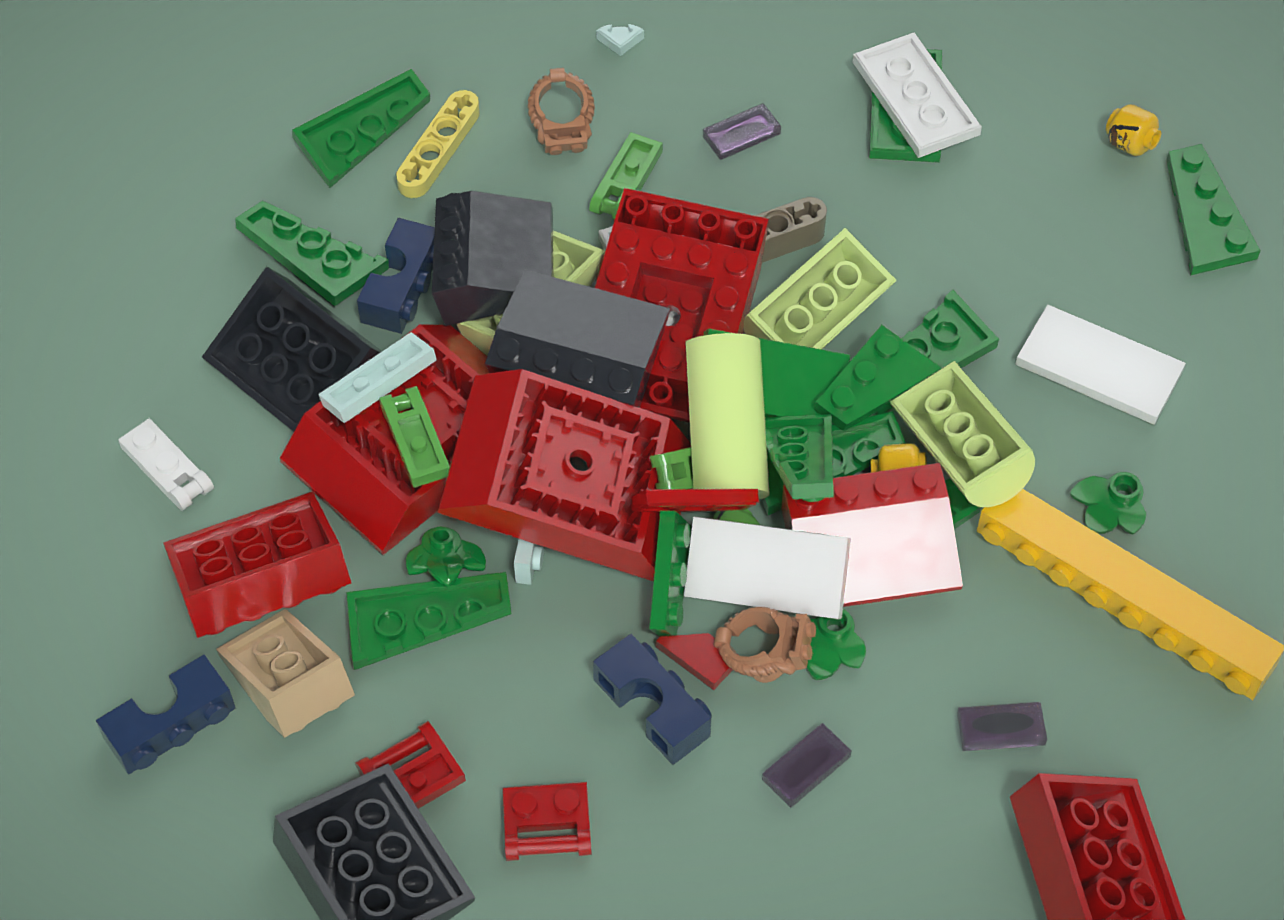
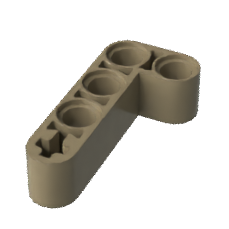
[754,197,827,263]

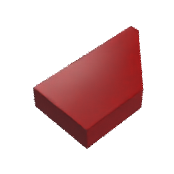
[656,633,738,690]

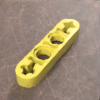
[396,90,480,198]

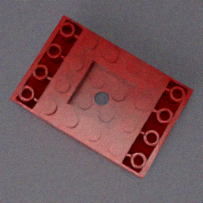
[595,188,769,423]
[280,324,489,555]
[437,369,691,582]

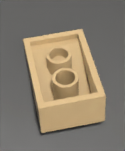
[216,609,355,738]

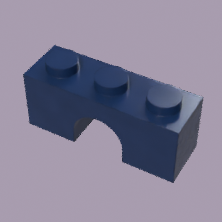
[357,218,435,334]
[593,634,712,765]
[96,655,236,775]

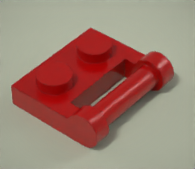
[355,721,466,809]
[503,782,592,861]

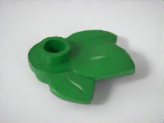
[1070,472,1146,534]
[406,526,486,587]
[807,608,866,680]

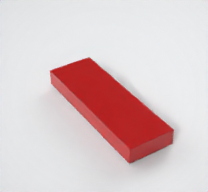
[631,489,759,512]

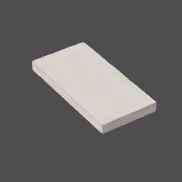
[853,33,982,158]
[1015,304,1186,425]
[684,517,851,619]

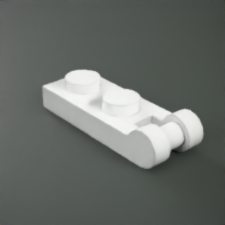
[118,418,214,511]

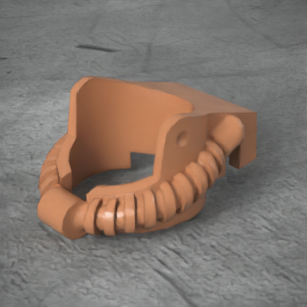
[527,67,595,155]
[714,607,816,683]

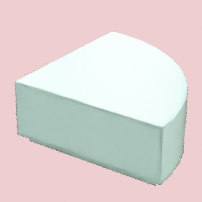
[596,24,644,56]

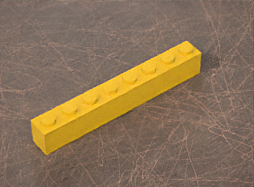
[977,489,1284,700]

